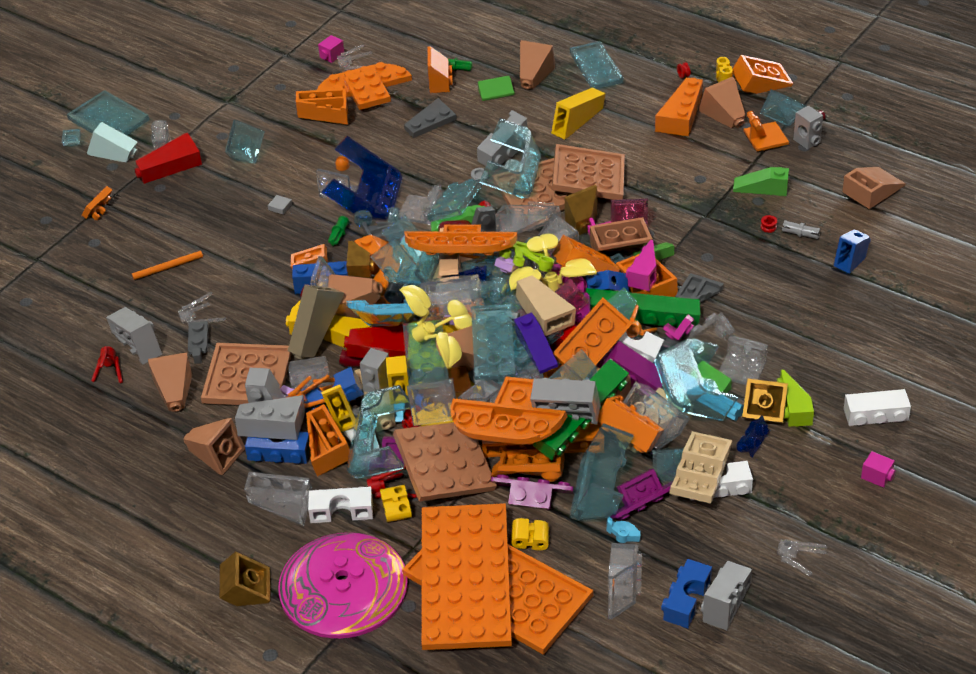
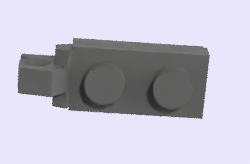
[188,321,209,364]

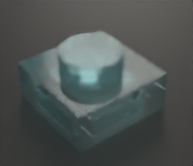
[62,129,81,146]

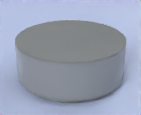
[471,168,488,183]

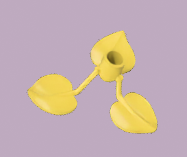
[509,234,597,294]
[399,285,472,369]

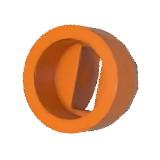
[335,156,349,171]

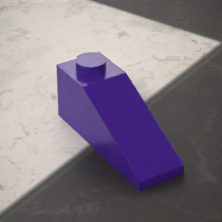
[514,312,558,374]

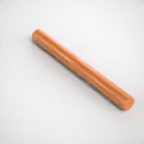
[132,250,203,280]

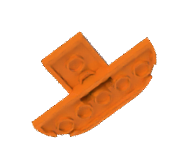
[317,62,412,110]
[404,225,517,255]
[450,376,567,445]

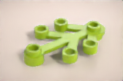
[499,241,554,272]

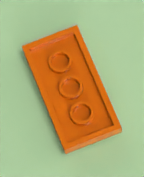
[553,298,633,381]

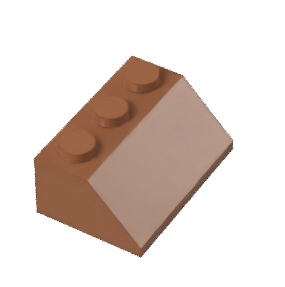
[590,217,652,254]

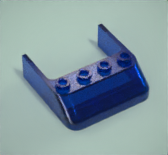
[321,136,402,220]

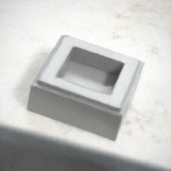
[268,195,292,215]

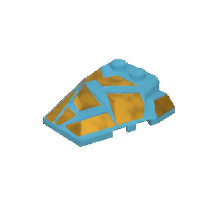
[346,299,415,327]

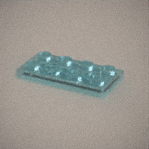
[570,41,623,89]
[427,179,482,222]
[471,304,515,380]
[403,320,449,390]

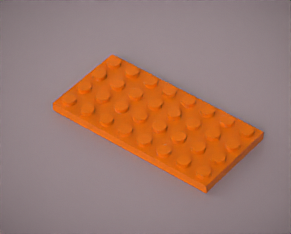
[422,503,512,650]
[402,544,594,655]

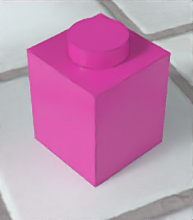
[318,35,345,63]
[861,451,896,488]

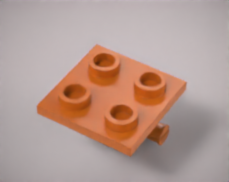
[743,111,789,152]

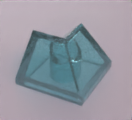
[760,89,807,126]
[225,119,265,164]
[651,448,684,482]

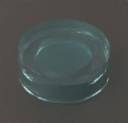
[388,207,400,222]
[354,210,372,227]

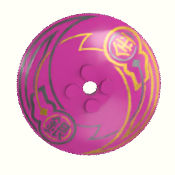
[278,533,408,639]

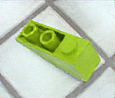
[777,370,814,427]

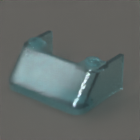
[479,118,541,198]
[371,215,439,285]
[654,338,738,421]
[347,385,414,479]
[570,423,634,521]

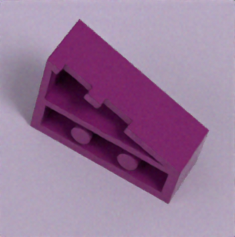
[595,341,666,397]

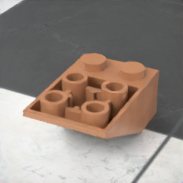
[842,167,906,209]

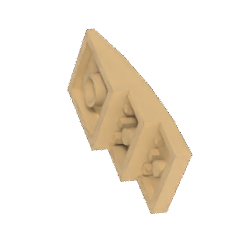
[670,431,732,503]

